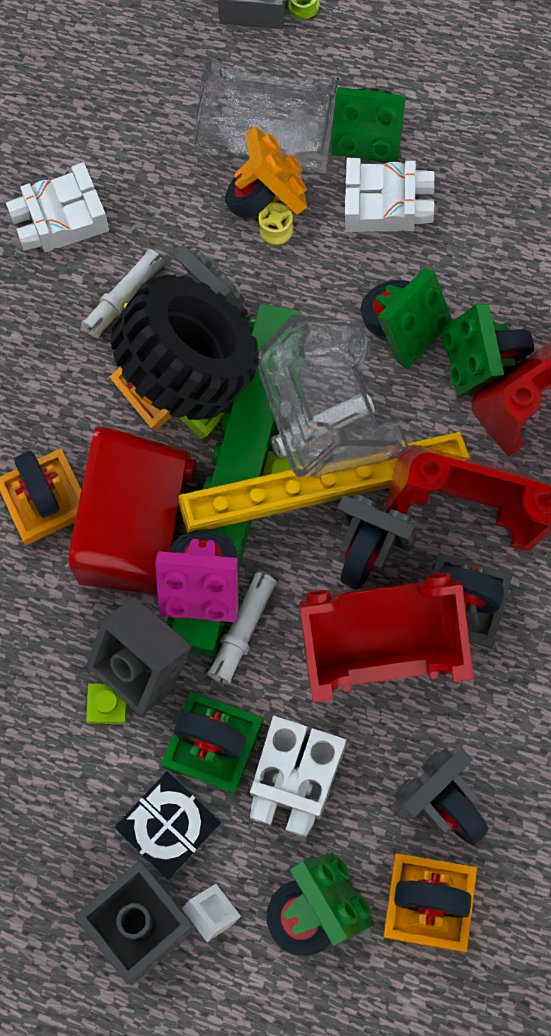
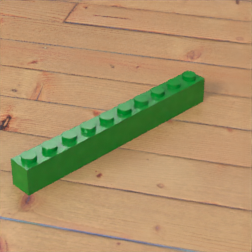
[166,304,303,659]

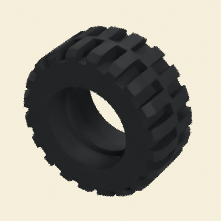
[111,274,259,420]

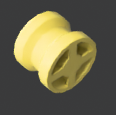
[258,202,293,245]

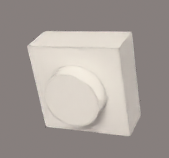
[182,884,241,942]

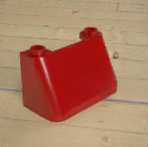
[471,342,551,457]
[69,426,196,595]
[385,445,551,551]
[299,573,474,702]

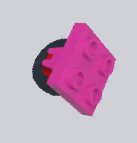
[155,530,239,622]

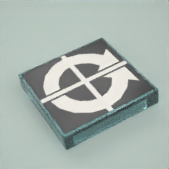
[111,769,225,884]

